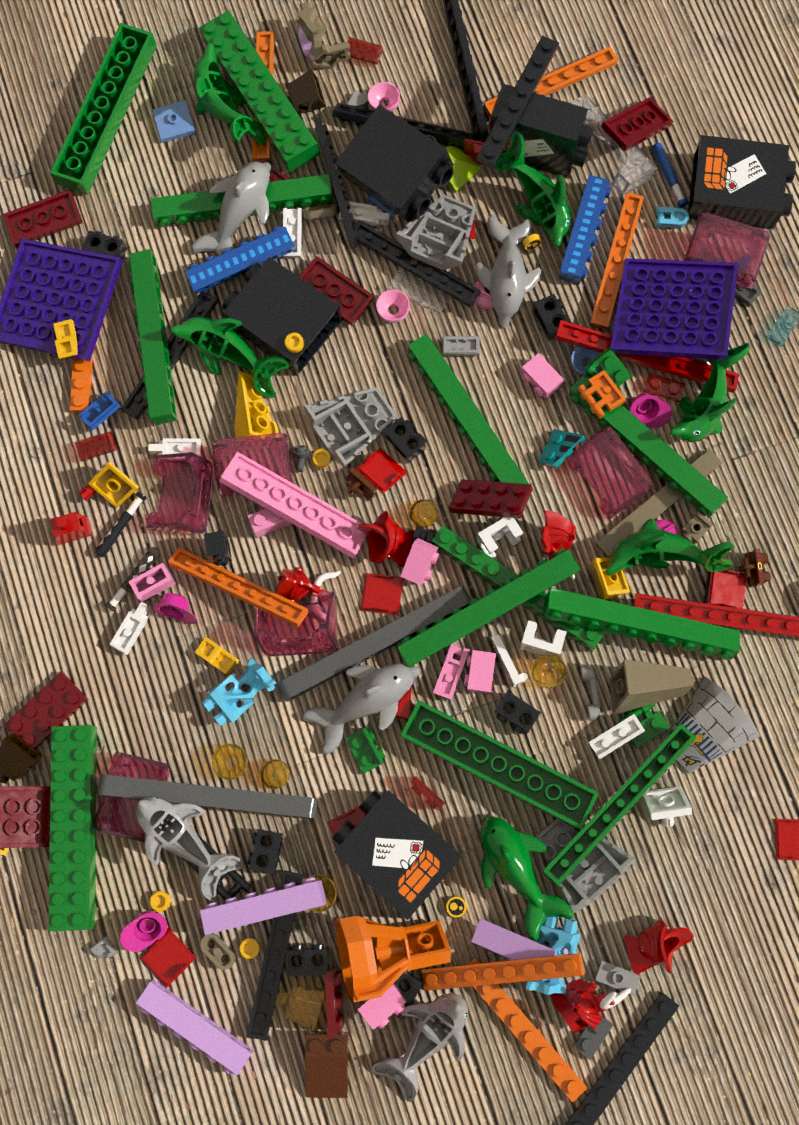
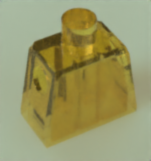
[275,985,326,1031]

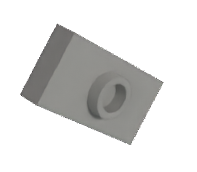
[442,336,480,356]
[594,960,641,996]

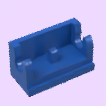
[78,391,121,431]

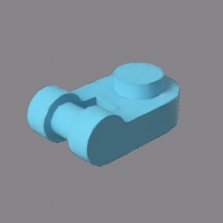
[655,207,689,228]

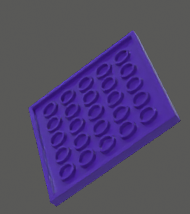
[0,238,123,362]
[610,258,738,360]

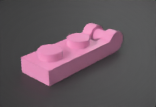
[433,643,470,700]

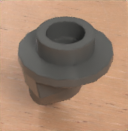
[291,445,310,472]

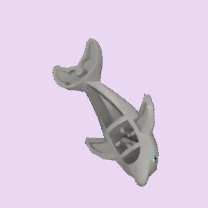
[192,161,271,256]
[476,215,541,328]
[302,663,421,754]
[135,796,244,900]
[372,993,468,1102]

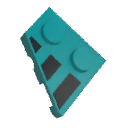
[538,429,586,468]

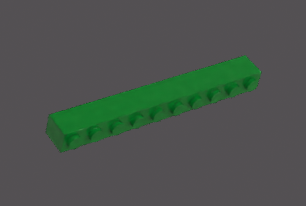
[151,174,334,227]
[128,249,178,425]
[407,334,529,484]
[569,373,728,519]
[432,525,605,652]
[397,548,581,667]
[543,588,740,660]
[542,724,696,888]

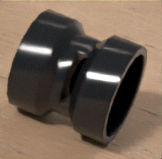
[412,525,435,544]

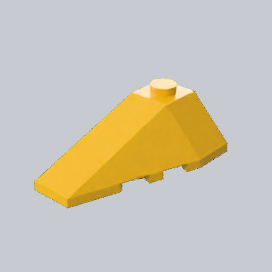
[234,371,280,449]

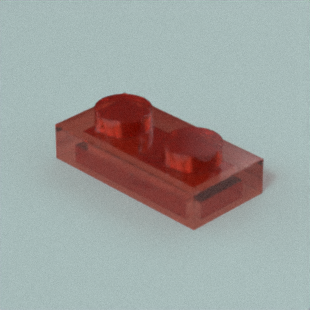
[348,37,383,65]
[643,372,685,403]
[75,431,117,462]
[410,776,445,810]

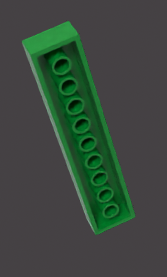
[199,10,320,172]
[50,23,157,195]
[400,700,599,831]
[48,725,97,932]

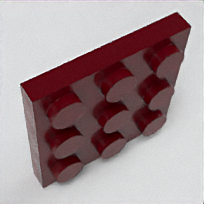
[0,786,51,848]
[325,966,344,1039]

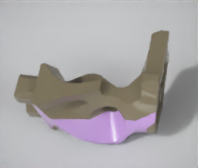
[297,2,351,69]

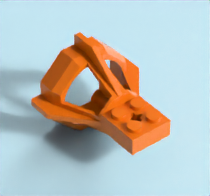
[334,915,451,1002]

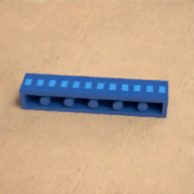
[558,175,612,285]
[185,226,296,295]

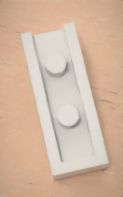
[283,208,302,258]
[491,634,527,687]
[589,714,645,760]

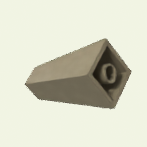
[609,659,694,714]

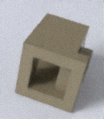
[680,512,713,544]

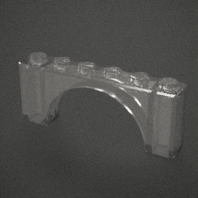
[569,95,658,196]

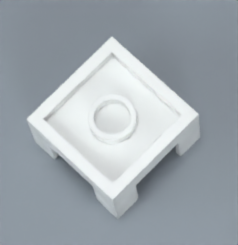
[477,517,523,558]
[519,620,566,660]

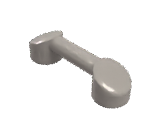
[580,666,601,721]

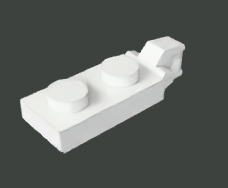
[339,201,390,226]
[148,438,201,459]
[110,602,150,655]

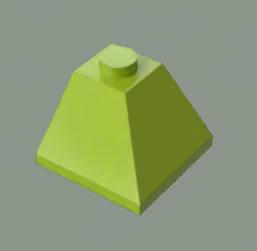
[444,145,481,193]

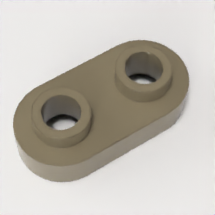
[302,203,339,221]
[200,933,236,970]

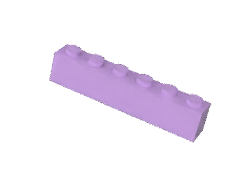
[200,877,327,935]
[136,980,254,1075]

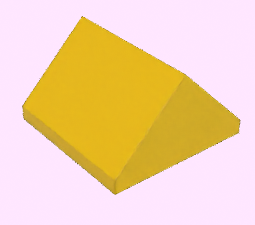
[88,461,139,508]
[589,557,630,600]

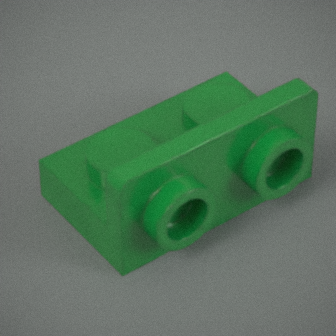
[345,727,386,774]

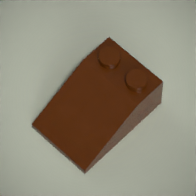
[305,1031,349,1098]

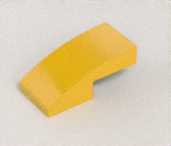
[54,319,78,359]
[195,637,240,676]

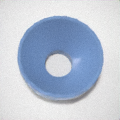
[571,346,602,377]

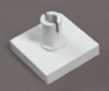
[642,786,692,827]

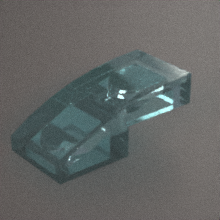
[765,305,799,347]

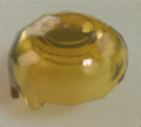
[408,499,438,528]
[259,758,290,789]

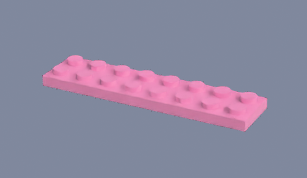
[219,452,366,559]

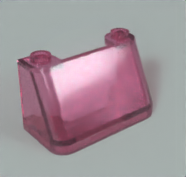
[683,213,770,289]
[567,425,653,519]
[212,433,294,496]
[146,452,213,534]
[253,591,338,656]
[94,752,170,843]

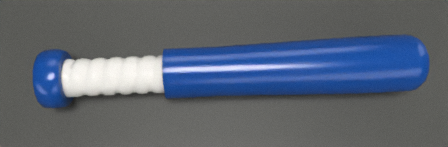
[652,142,689,208]

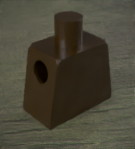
[286,69,326,114]
[0,733,43,784]

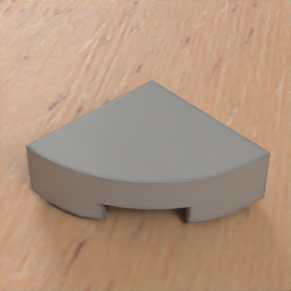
[347,90,369,107]
[89,937,118,958]

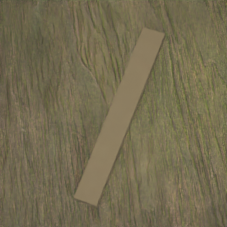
[595,449,723,557]

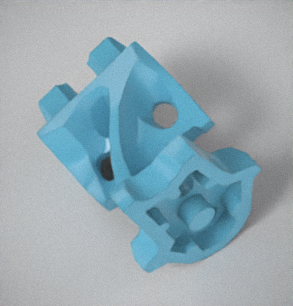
[201,658,276,726]
[526,916,581,995]

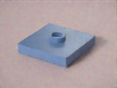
[152,100,196,143]

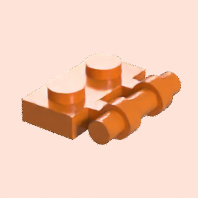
[577,370,626,419]

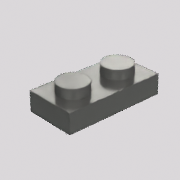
[573,1015,613,1060]

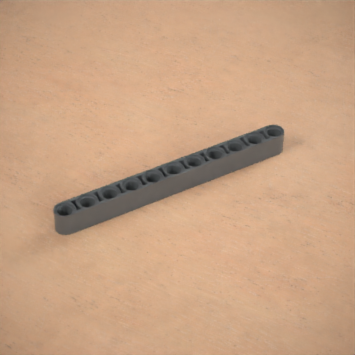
[277,586,471,702]
[97,774,318,819]

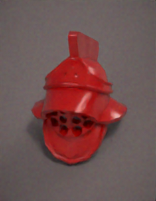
[357,511,415,567]
[624,916,694,974]

